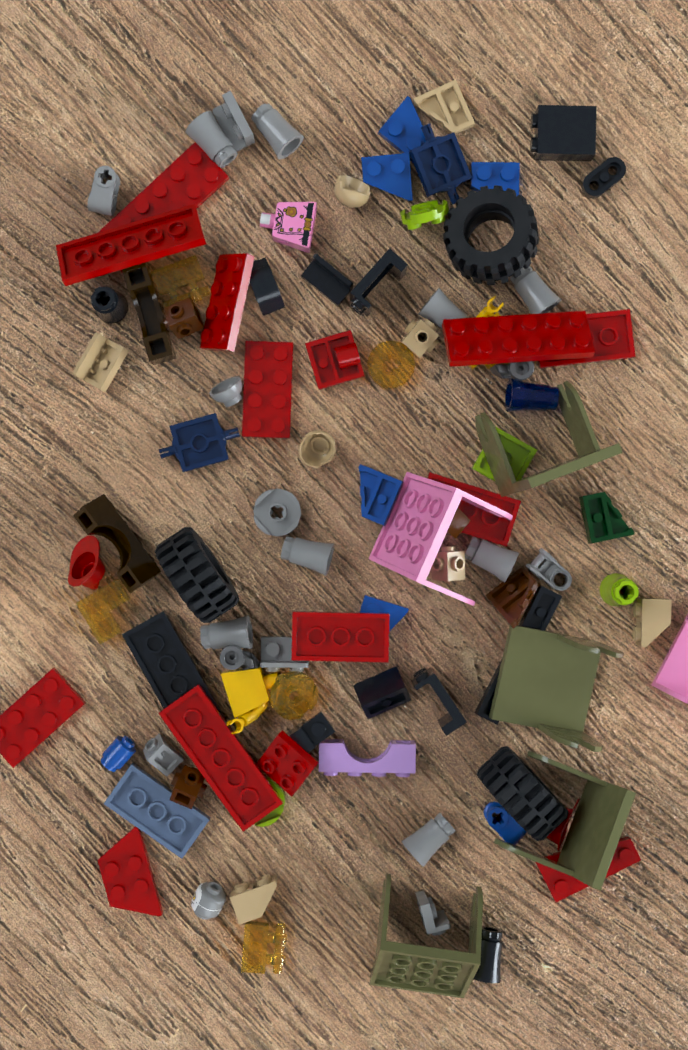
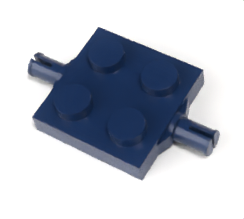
[409,123,472,205]
[159,413,240,473]

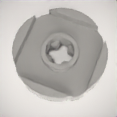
[253,489,301,536]

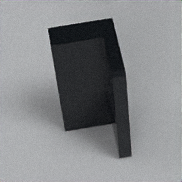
[301,253,353,307]
[354,667,411,719]

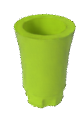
[599,573,639,606]

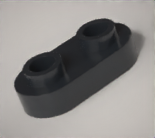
[581,157,626,199]

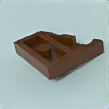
[485,566,539,629]

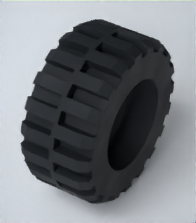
[443,185,539,285]
[155,527,239,623]
[477,746,568,841]

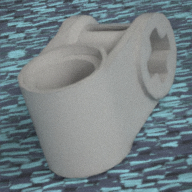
[87,166,120,216]
[525,548,572,591]

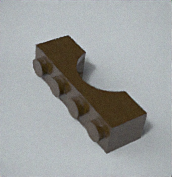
[122,262,176,365]
[73,494,161,594]

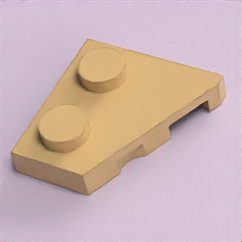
[413,79,475,135]

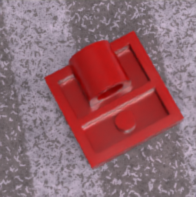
[305,330,365,390]
[257,730,319,797]

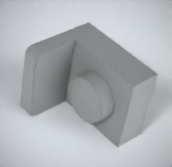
[143,734,184,776]

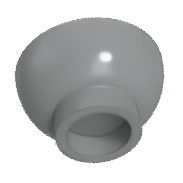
[209,376,242,407]

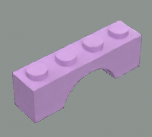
[319,739,416,777]

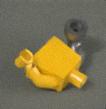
[469,296,534,381]
[220,645,281,734]

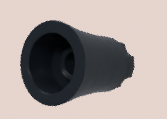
[91,287,128,324]
[473,926,503,983]

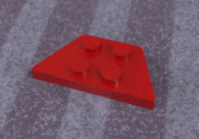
[97,826,163,916]

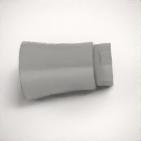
[251,103,304,159]
[185,111,238,168]
[510,266,561,314]
[418,288,468,330]
[280,536,335,576]
[465,536,519,583]
[200,615,253,650]
[401,813,456,867]

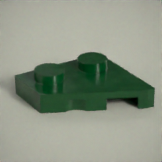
[579,492,635,544]

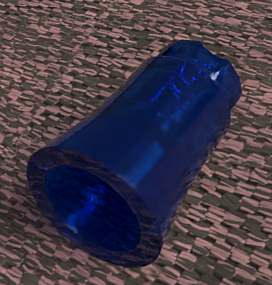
[505,378,559,412]

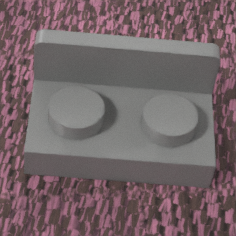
[212,90,255,152]
[260,636,309,672]
[415,890,451,936]

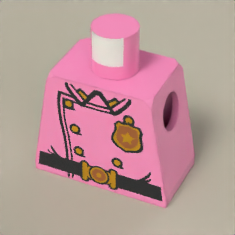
[260,202,317,253]

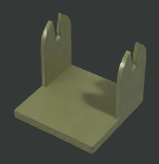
[475,381,623,497]
[489,625,624,752]
[494,751,636,891]
[369,873,483,998]

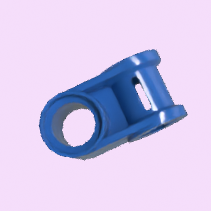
[483,801,527,845]

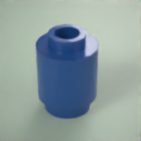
[100,736,136,772]

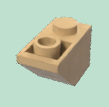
[632,598,672,647]
[230,874,278,925]

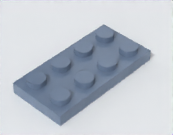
[104,763,211,859]

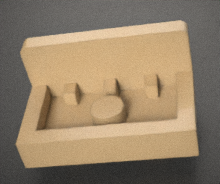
[72,332,129,392]

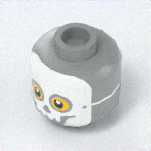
[191,882,226,920]

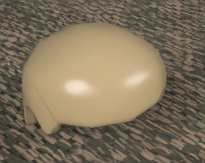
[334,175,371,208]
[298,430,336,468]

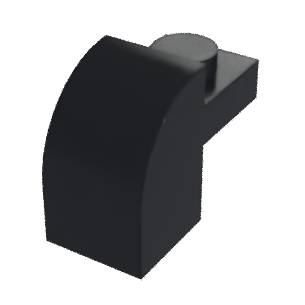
[249,257,285,316]
[286,711,335,753]

